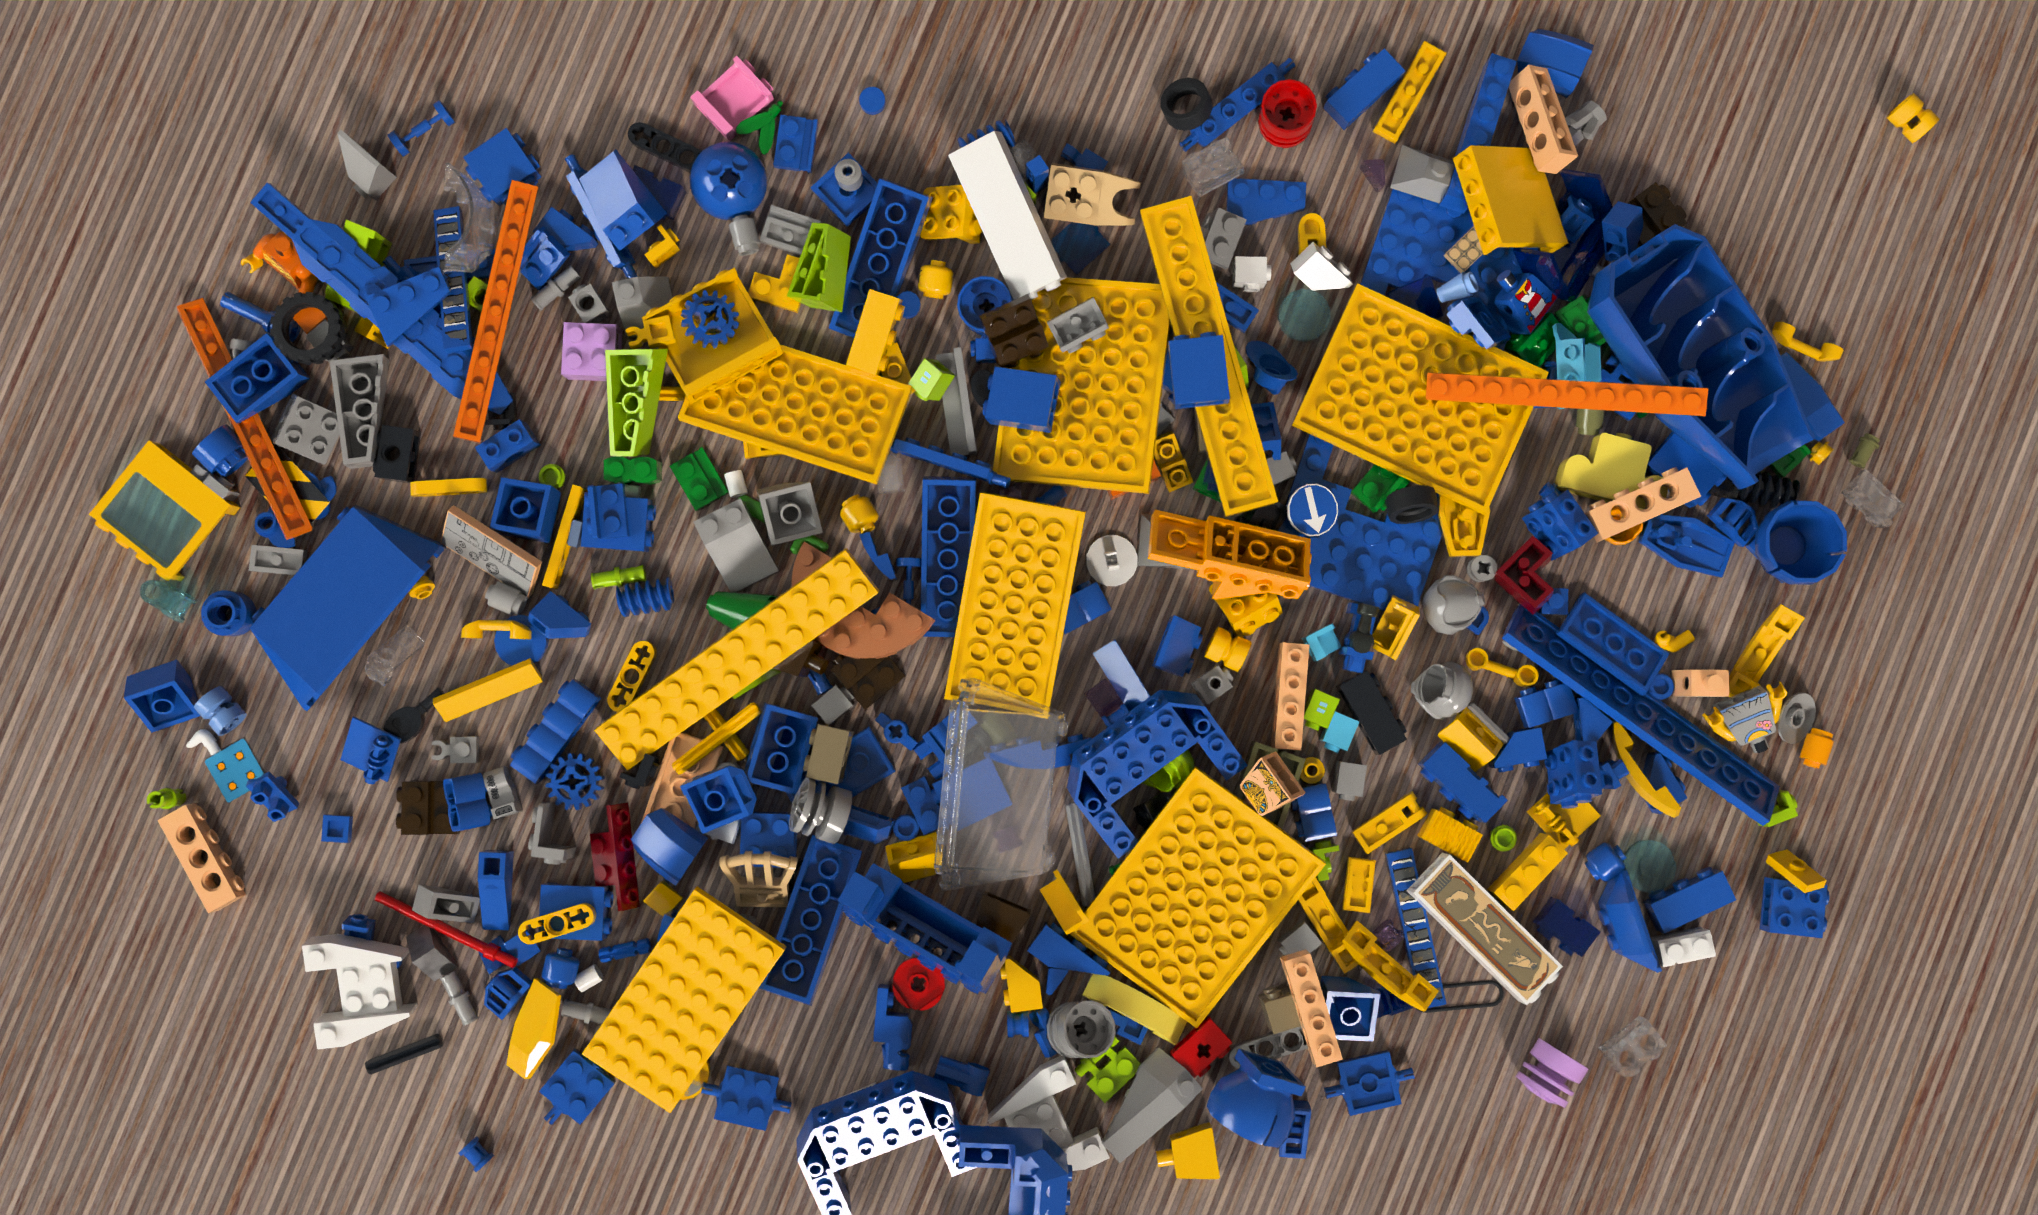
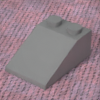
[693,498,779,592]

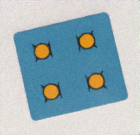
[205,739,264,802]

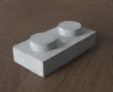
[249,545,307,575]

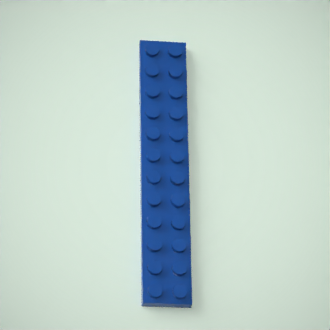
[1502,604,1780,826]

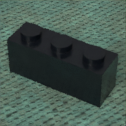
[1336,670,1407,755]

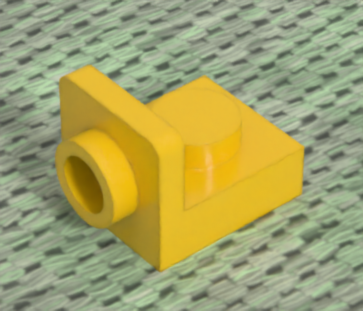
[644,224,681,269]

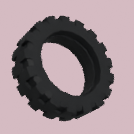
[270,292,347,365]

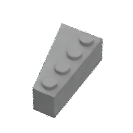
[329,354,389,469]

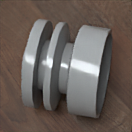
[789,777,852,844]
[1046,1000,1116,1058]

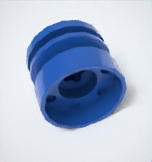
[957,276,1013,335]

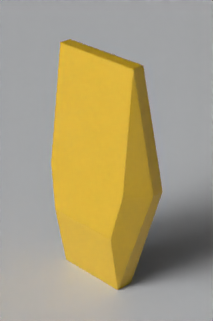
[1438,494,1490,557]
[506,978,561,1079]

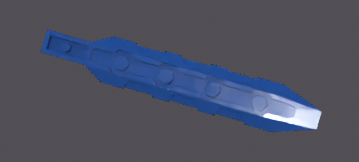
[250,182,513,415]

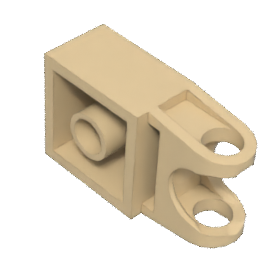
[1044,163,1141,226]

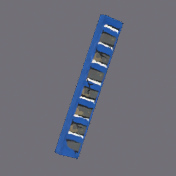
[433,206,473,353]
[1385,848,1446,1008]

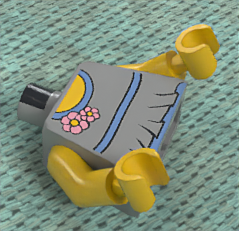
[1702,681,1787,753]

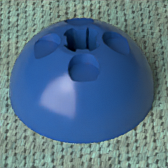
[690,142,767,220]

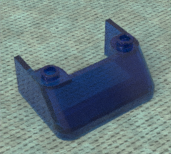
[1513,169,1613,302]

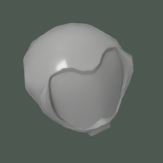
[1423,575,1485,635]
[1411,661,1473,720]

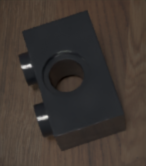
[373,425,421,483]

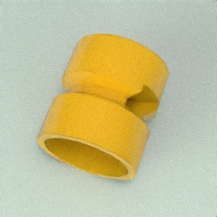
[1886,93,1940,143]
[1204,626,1252,672]

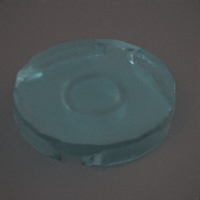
[1278,289,1330,342]
[1623,840,1677,893]

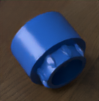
[192,424,248,477]
[201,590,257,636]

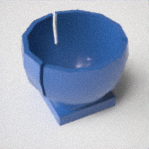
[1745,500,1847,585]
[1207,1049,1306,1148]

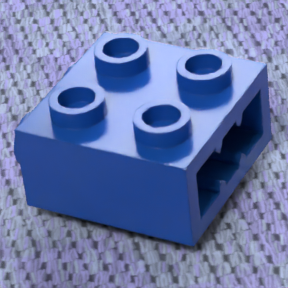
[1760,877,1829,938]

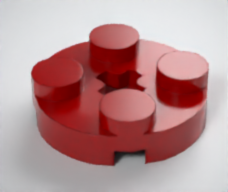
[893,957,945,1011]

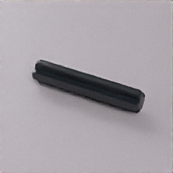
[365,1034,443,1074]

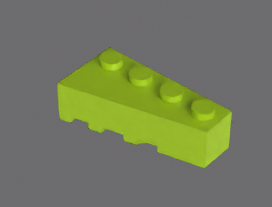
[605,349,668,456]

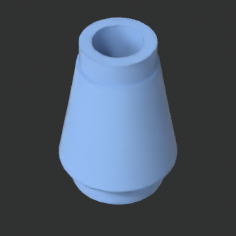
[1437,272,1478,303]

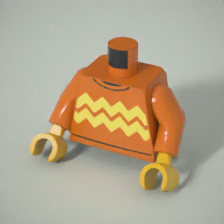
[241,231,318,294]

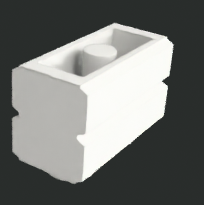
[1650,927,1716,967]

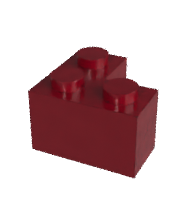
[1494,536,1554,615]

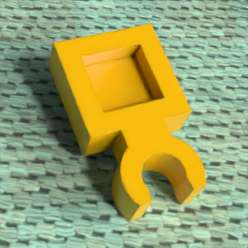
[626,315,676,349]

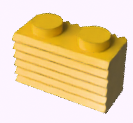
[1417,807,1483,863]

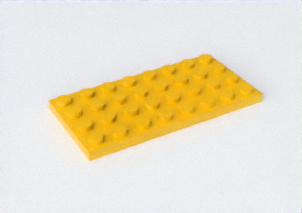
[678,344,912,484]
[944,492,1086,719]
[582,886,787,1113]

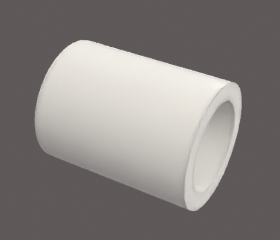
[724,470,748,498]
[574,964,604,992]

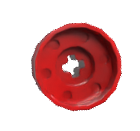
[1258,79,1317,148]

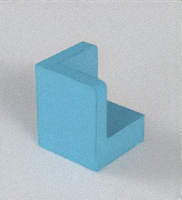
[1301,623,1341,661]

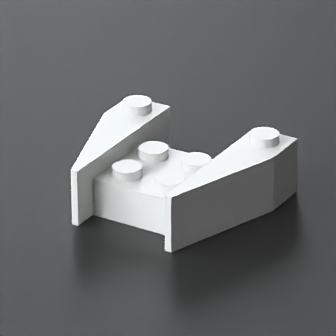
[302,934,418,1049]
[988,1055,1110,1171]

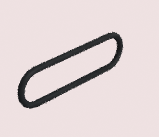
[1416,980,1504,1013]

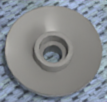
[1778,692,1816,744]

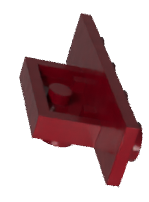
[590,802,640,911]

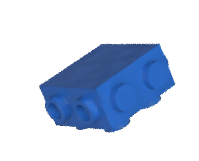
[463,128,542,206]
[1522,490,1598,561]
[1544,740,1602,809]

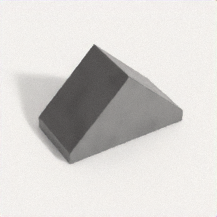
[406,925,458,981]

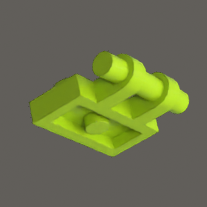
[1074,1036,1141,1103]

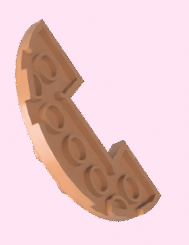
[792,542,935,659]

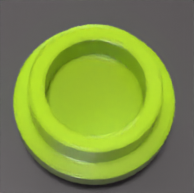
[539,464,566,489]
[1490,825,1517,852]

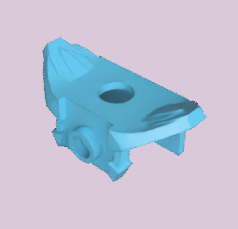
[1552,323,1602,409]

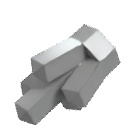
[1565,100,1607,146]

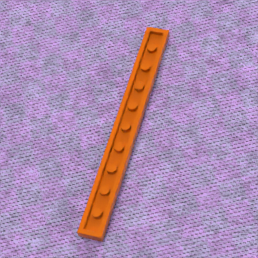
[453,180,538,443]
[177,298,312,540]
[1426,372,1708,416]

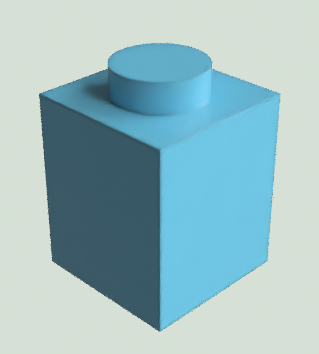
[1319,711,1359,753]

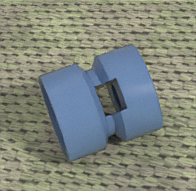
[194,686,247,736]

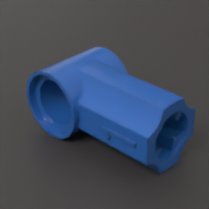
[934,1055,990,1096]

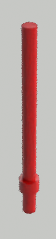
[375,891,518,968]

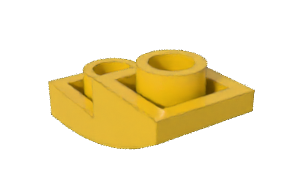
[1154,431,1193,492]

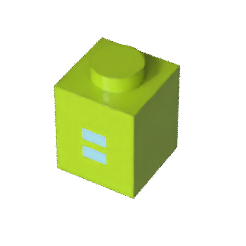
[908,358,956,401]
[1304,689,1340,731]

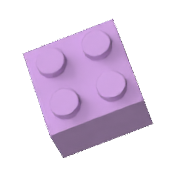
[561,322,623,381]

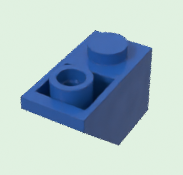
[1602,201,1643,262]
[532,207,598,252]
[528,591,591,639]
[1488,727,1547,772]
[1643,752,1687,814]

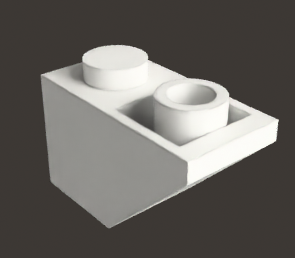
[1290,242,1353,290]

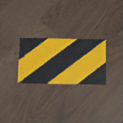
[245,443,330,536]

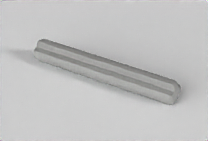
[1066,803,1095,907]

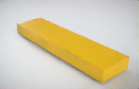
[1373,40,1447,144]
[542,484,588,589]
[433,658,543,722]

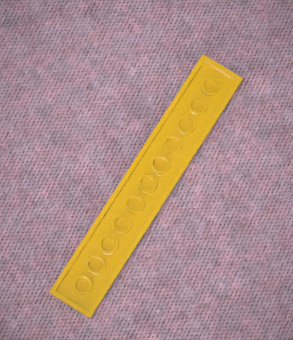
[1140,196,1278,517]
[594,548,879,771]

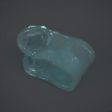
[140,580,198,623]

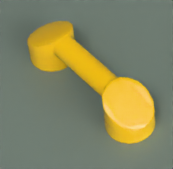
[1772,321,1844,362]
[461,620,532,639]
[1465,648,1538,687]

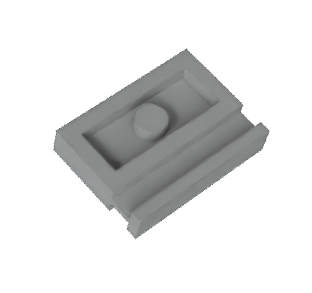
[759,205,821,256]

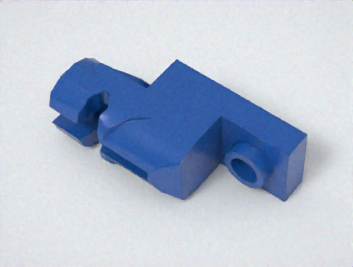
[873,984,913,1071]

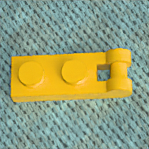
[1351,791,1427,854]

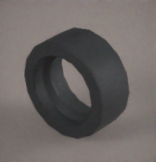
[1160,77,1212,131]
[1385,485,1439,524]

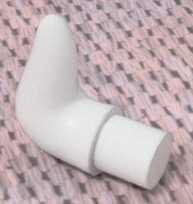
[186,729,221,756]

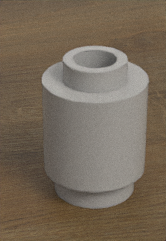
[835,159,863,191]
[729,215,760,256]
[485,581,528,615]

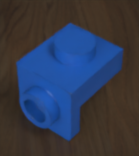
[341,914,376,941]

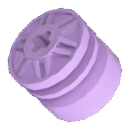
[1515,1038,1589,1108]

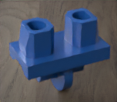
[1599,759,1629,789]
[246,771,299,822]

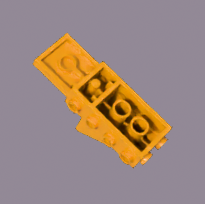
[1148,509,1312,600]

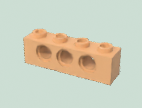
[1509,65,1578,174]
[1585,467,1701,543]
[1271,642,1309,750]
[158,803,246,913]
[1280,949,1343,1067]

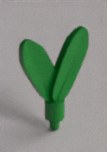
[735,100,783,155]

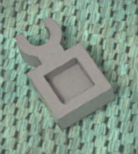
[191,464,240,502]
[432,736,479,763]

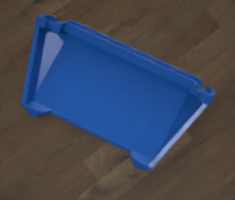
[250,505,446,711]

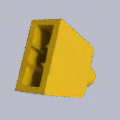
[1156,1122,1220,1179]

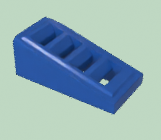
[1279,1100,1311,1159]

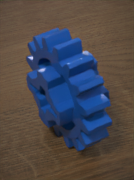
[681,290,739,349]
[545,753,605,810]

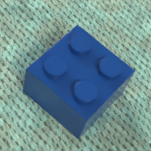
[490,477,561,543]
[740,811,798,868]

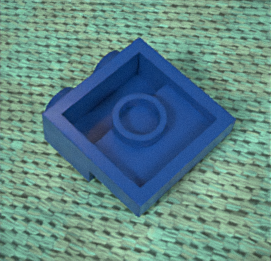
[1446,297,1511,349]

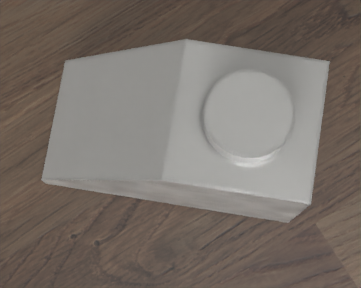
[412,885,480,923]

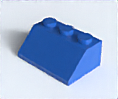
[744,702,818,794]

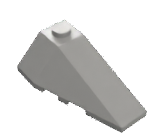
[1101,1047,1203,1163]

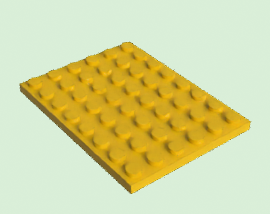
[993,277,1171,494]
[1292,283,1549,515]
[1070,766,1326,1028]

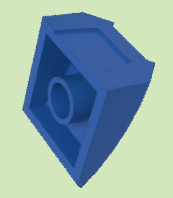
[1517,29,1594,98]
[680,766,757,834]
[843,805,895,846]
[631,808,708,886]

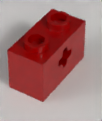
[1170,1015,1232,1078]

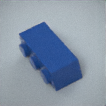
[1323,48,1405,130]
[1643,867,1736,934]

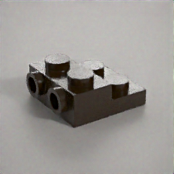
[1627,182,1687,249]
[979,294,1049,368]
[831,654,906,710]
[396,781,460,835]

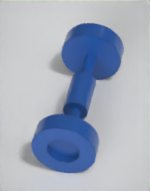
[387,100,455,157]
[896,558,921,605]

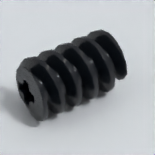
[1738,472,1800,509]

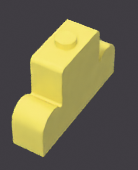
[1555,433,1668,509]

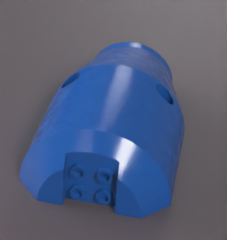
[1587,224,1816,490]

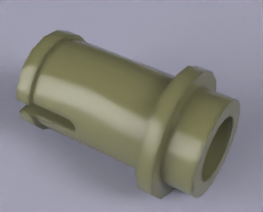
[1849,433,1880,469]

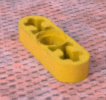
[410,478,487,497]
[607,641,657,712]
[518,903,596,944]

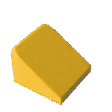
[643,880,683,916]

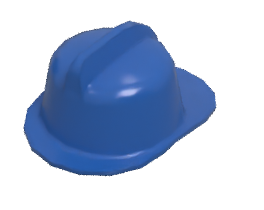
[1245,341,1298,395]

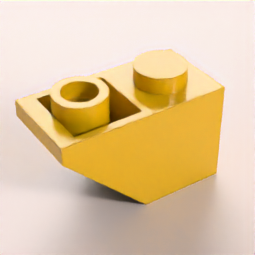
[1000,955,1043,1013]

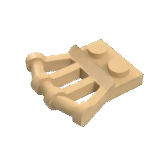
[719,851,797,907]

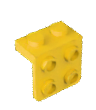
[920,185,982,244]
[1209,584,1283,637]

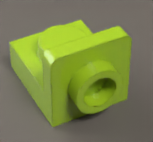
[1758,790,1798,827]
[1309,840,1340,882]

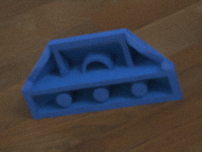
[1598,869,1662,973]

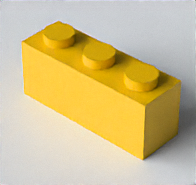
[846,289,905,375]
[1487,833,1568,911]

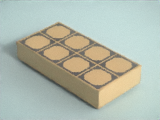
[1444,226,1483,273]

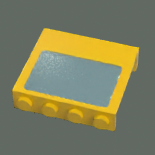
[89,440,241,581]

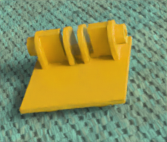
[1526,792,1601,849]

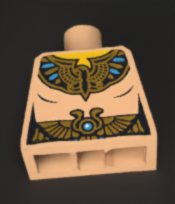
[1240,751,1306,816]

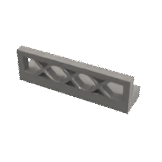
[936,347,977,456]

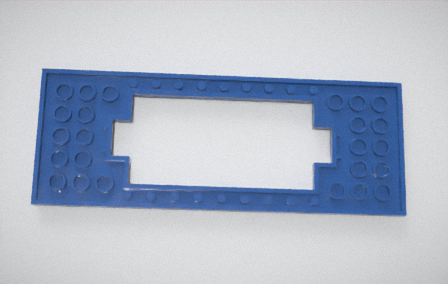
[1278,189,1538,612]

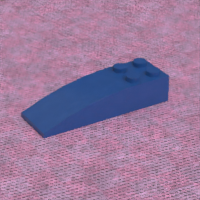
[829,178,933,338]
[921,476,976,637]
[759,835,862,1006]

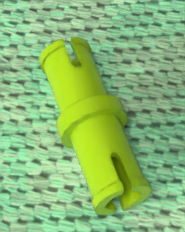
[591,565,646,590]
[147,788,186,809]

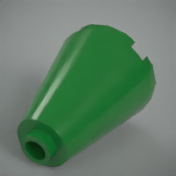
[706,591,779,630]

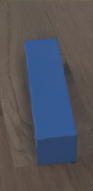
[1026,155,1049,194]

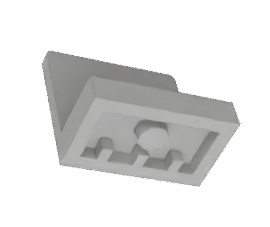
[270,393,339,465]

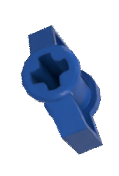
[1706,498,1758,547]
[875,712,918,751]
[484,967,533,1020]

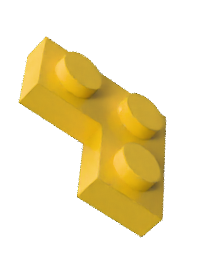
[748,254,801,313]

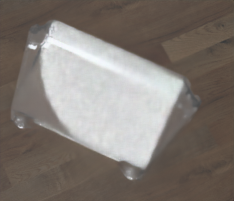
[934,677,1068,891]

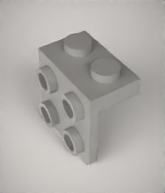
[528,801,576,865]

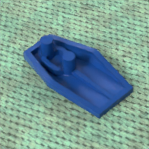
[1781,352,1845,441]
[1638,514,1735,578]

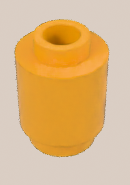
[1799,728,1834,769]

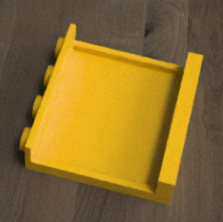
[1453,145,1568,255]
[641,267,783,404]

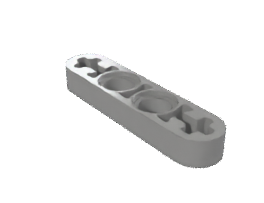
[1228,1026,1308,1069]

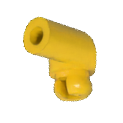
[1654,630,1695,652]

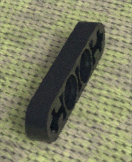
[628,122,702,173]

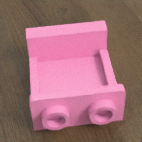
[690,56,775,142]

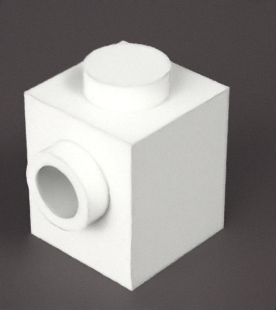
[1232,256,1271,292]

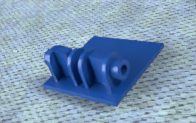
[340,717,401,784]

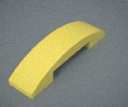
[1082,974,1187,1045]

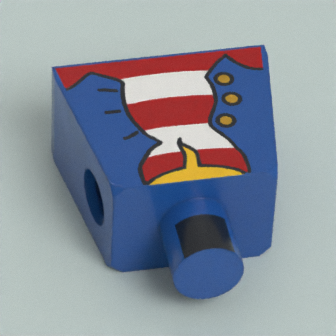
[1494,270,1558,334]

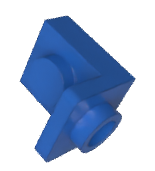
[1560,195,1595,243]

